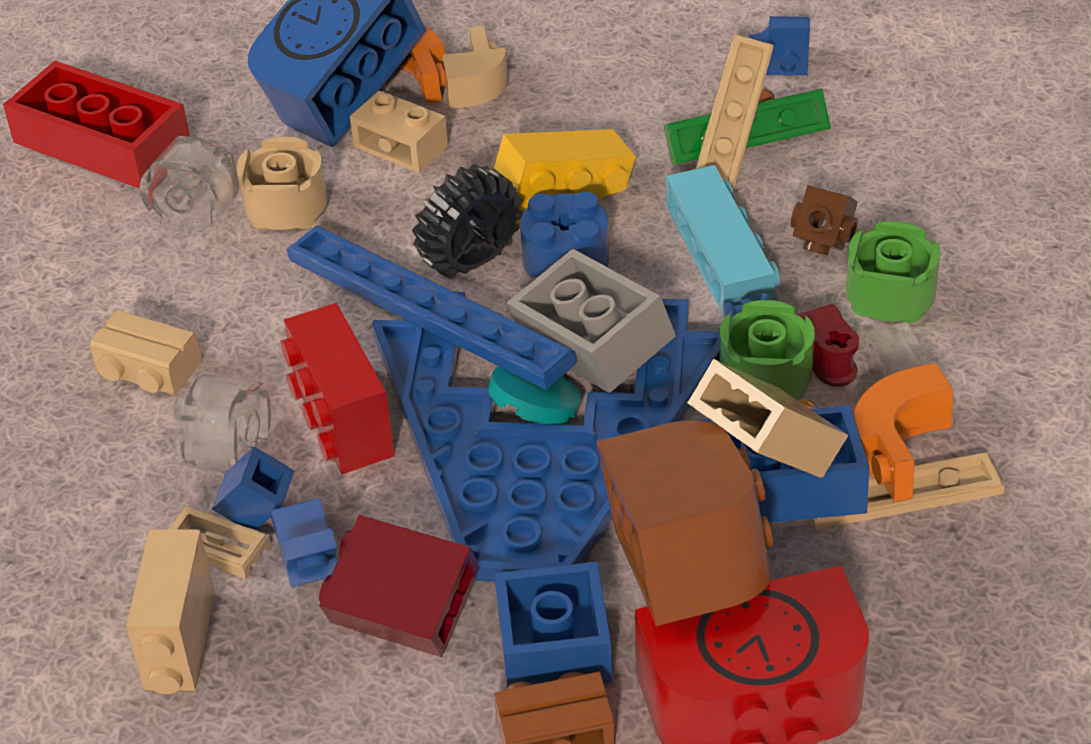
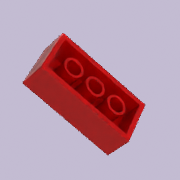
[3,60,191,189]

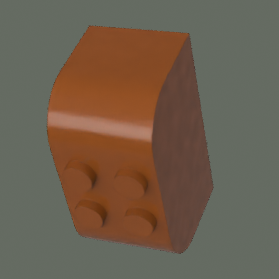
[596,420,774,626]

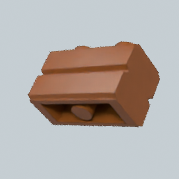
[494,672,614,744]

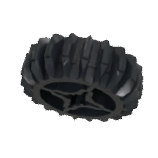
[412,164,523,278]

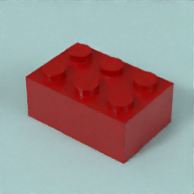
[280,302,395,475]

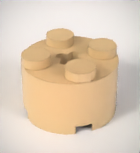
[236,137,327,230]

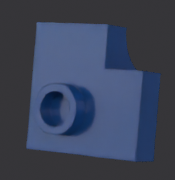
[749,16,810,76]

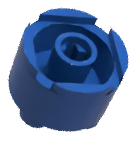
[520,192,609,278]

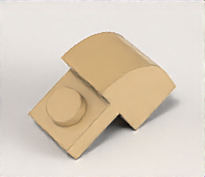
[442,26,508,109]

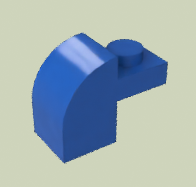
[271,498,337,588]

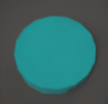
[488,366,582,425]

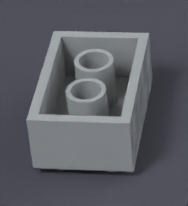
[506,249,676,393]

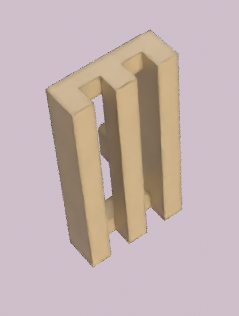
[168,506,271,579]

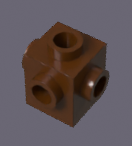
[791,185,858,256]

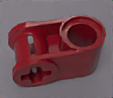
[797,304,859,387]

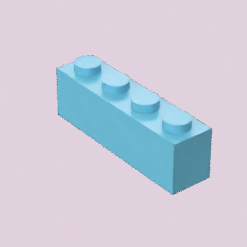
[666,165,780,315]

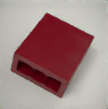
[319,515,480,657]

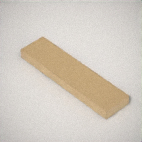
[695,33,774,191]
[811,452,1005,530]

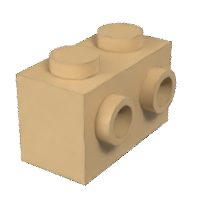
[350,90,448,173]

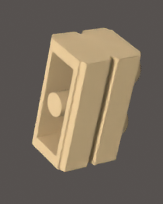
[90,310,202,395]

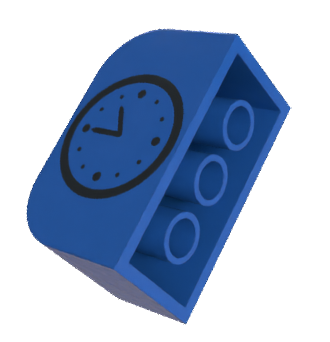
[248,0,426,147]

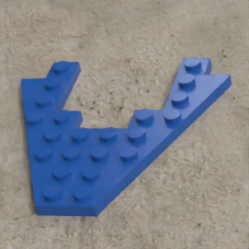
[372,292,720,582]

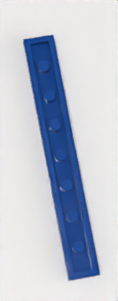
[286,226,577,390]

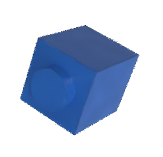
[212,446,295,530]

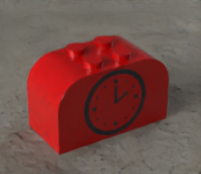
[635,566,869,744]

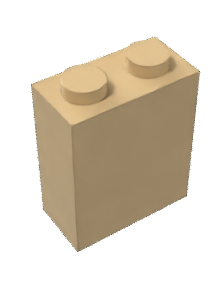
[688,359,848,478]
[126,529,215,694]

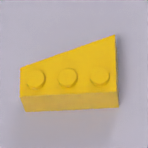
[494,129,636,227]

